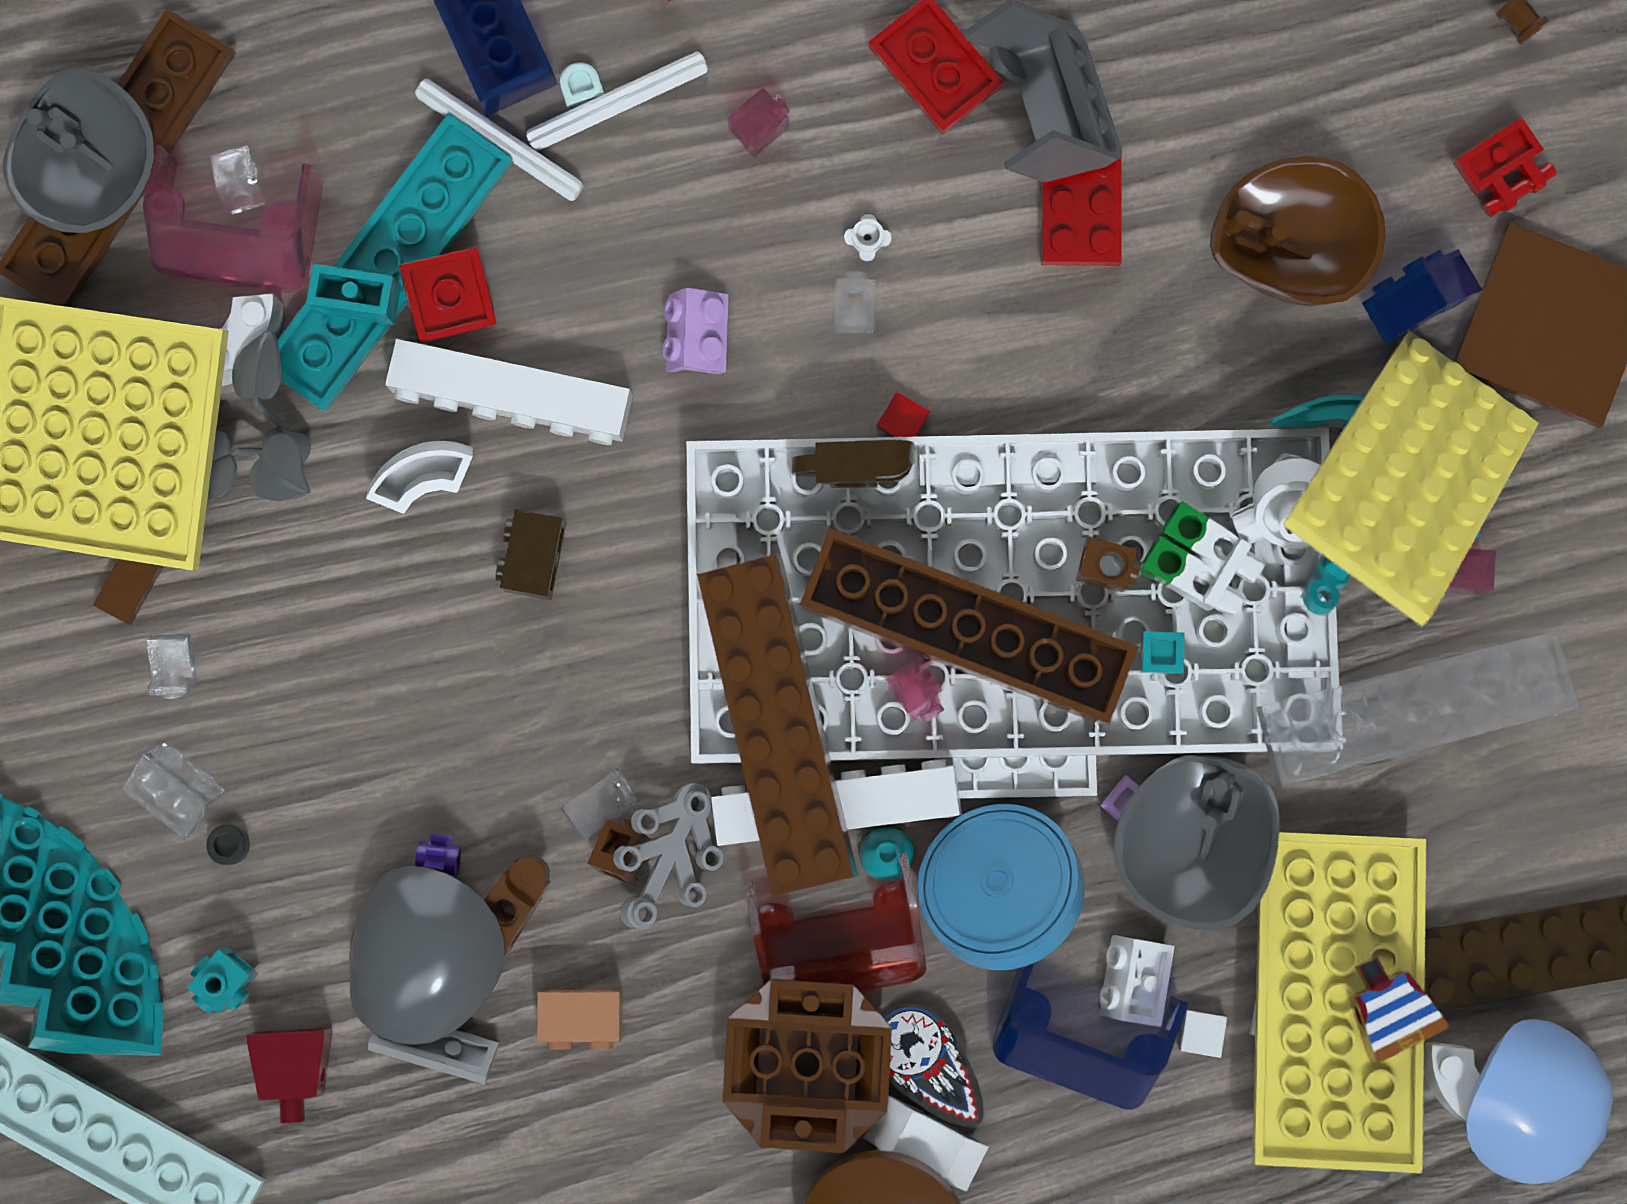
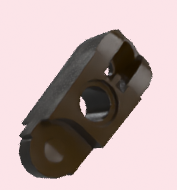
[791,440,915,488]

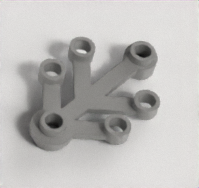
[613,783,723,930]

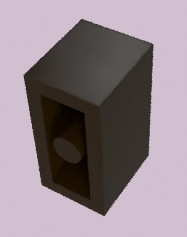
[495,509,567,600]

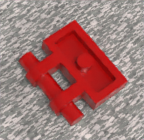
[1453,117,1557,217]

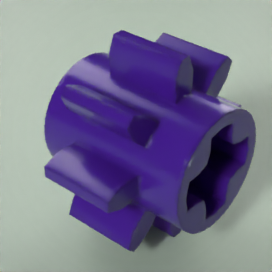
[415,834,461,876]

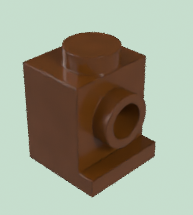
[587,818,651,886]

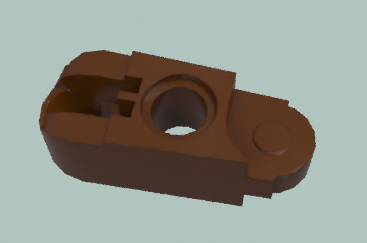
[484,855,551,955]

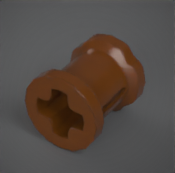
[1496,0,1549,45]

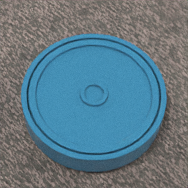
[917,804,1085,970]

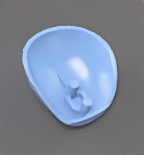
[1466,1019,1613,1184]

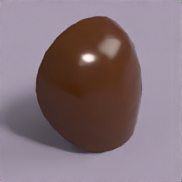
[1210,156,1386,307]

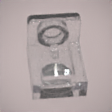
[210,145,266,214]
[147,634,197,699]

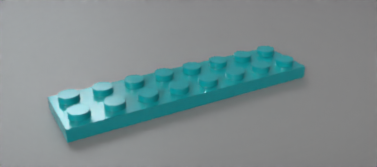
[277,113,513,413]

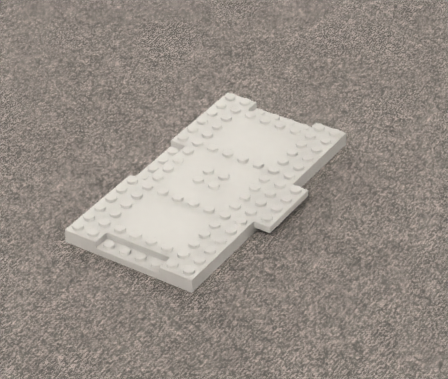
[686,428,1342,799]

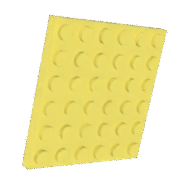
[0,297,229,571]

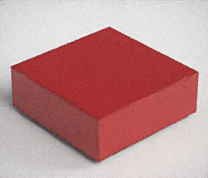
[876,391,931,437]

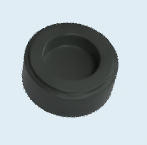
[206,825,250,865]

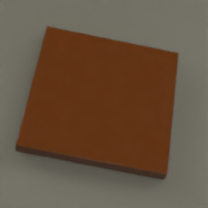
[1453,222,1627,428]

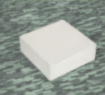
[1179,1009,1227,1058]

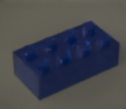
[433,0,558,116]

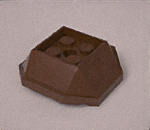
[722,979,892,1153]

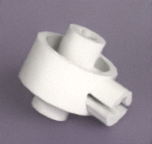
[1232,458,1320,549]

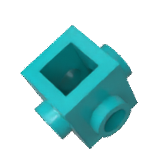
[186,947,259,1014]

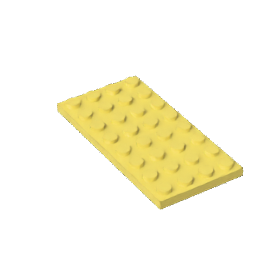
[1282,330,1539,626]
[1252,832,1426,1173]

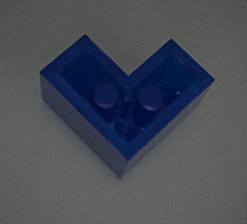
[1362,249,1483,344]

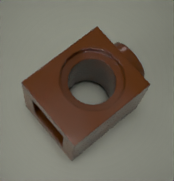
[1076,537,1141,593]

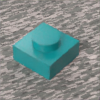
[1141,631,1184,674]

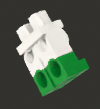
[1139,501,1265,615]

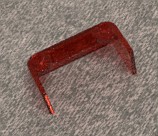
[745,854,926,992]

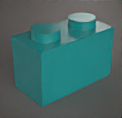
[306,264,401,325]

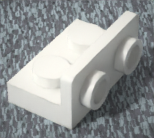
[1099,935,1175,1027]

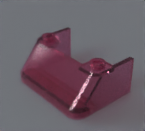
[143,144,324,293]

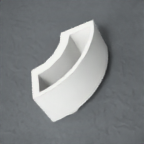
[220,293,283,387]
[366,441,473,514]
[1424,1041,1480,1123]
[863,1095,988,1191]

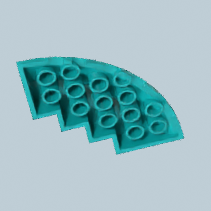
[0,794,163,1056]

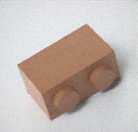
[537,989,623,1050]

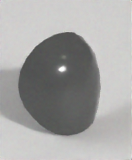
[3,67,154,233]
[1114,754,1279,930]
[349,866,505,1045]

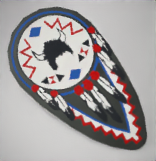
[883,1004,984,1128]

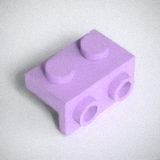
[663,288,728,374]

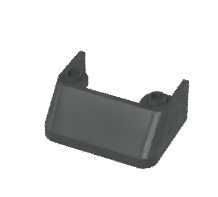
[963,0,1122,182]

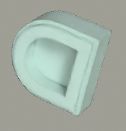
[560,63,604,110]

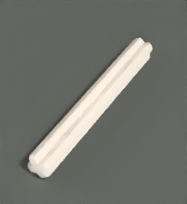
[526,51,708,151]
[415,79,583,201]

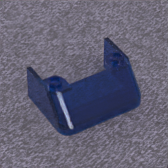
[992,963,1188,1110]

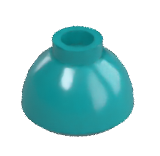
[859,826,915,882]

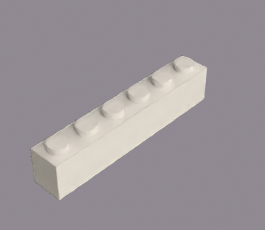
[385,339,633,445]
[711,759,962,846]

